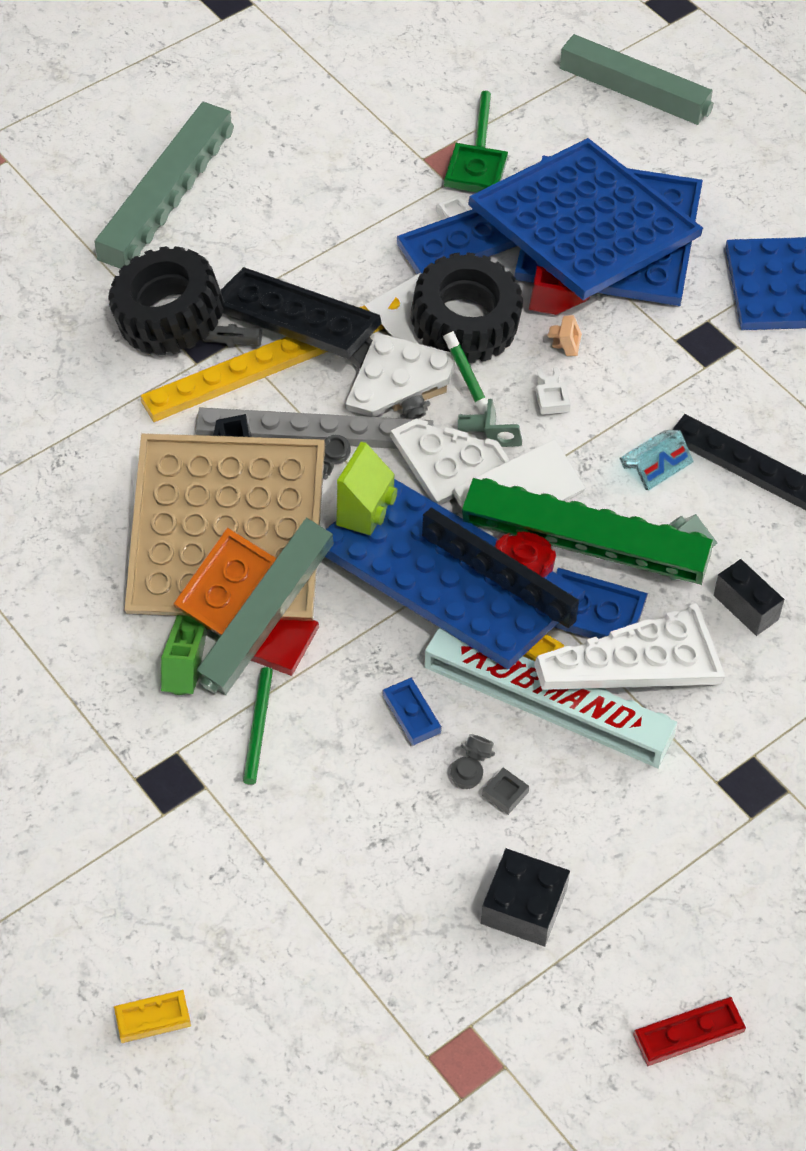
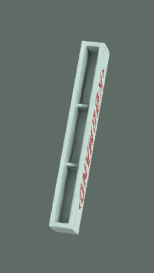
[425,627,677,769]

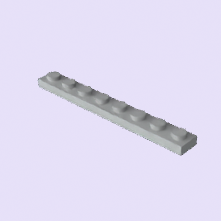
[196,407,433,449]

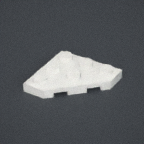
[345,332,457,417]
[390,418,510,505]

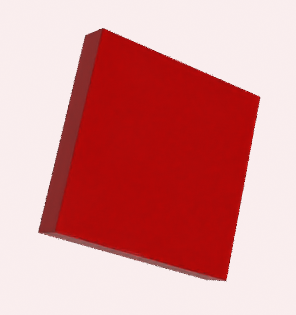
[251,619,319,676]

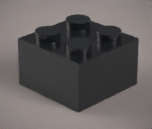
[481,848,570,947]

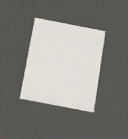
[365,273,471,345]

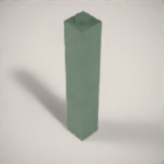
[559,34,714,125]
[197,517,334,695]

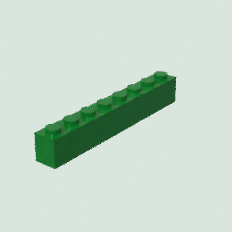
[462,478,713,585]

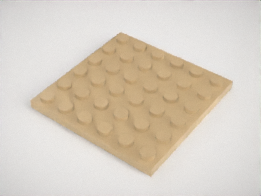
[124,433,325,621]

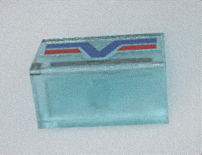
[619,430,694,490]

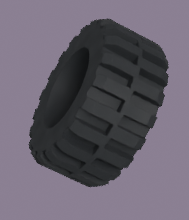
[108,246,224,355]
[411,252,523,363]

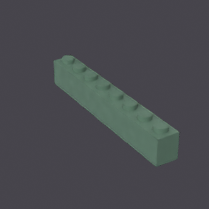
[94,101,234,269]

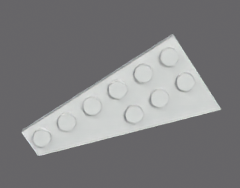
[534,603,725,690]

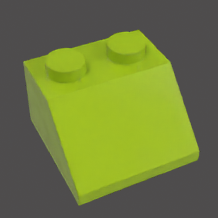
[336,442,398,536]

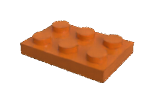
[173,528,277,636]

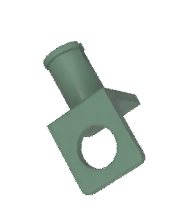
[458,399,522,447]

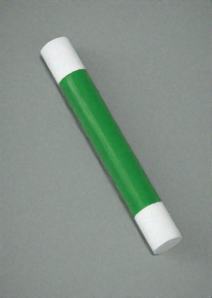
[443,331,488,414]

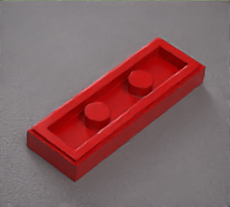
[633,997,746,1067]

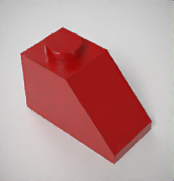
[529,266,590,315]

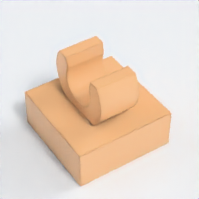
[548,315,582,356]

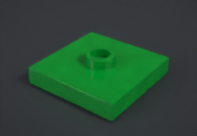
[444,143,508,192]

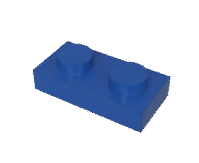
[383,677,442,746]

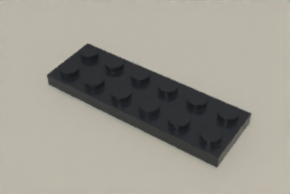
[221,267,382,359]

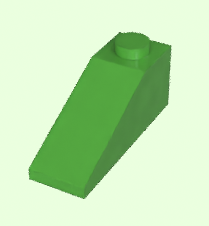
[161,615,208,695]

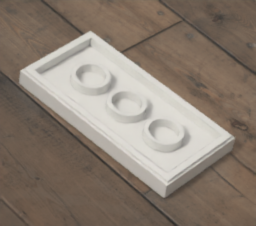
[452,439,586,537]

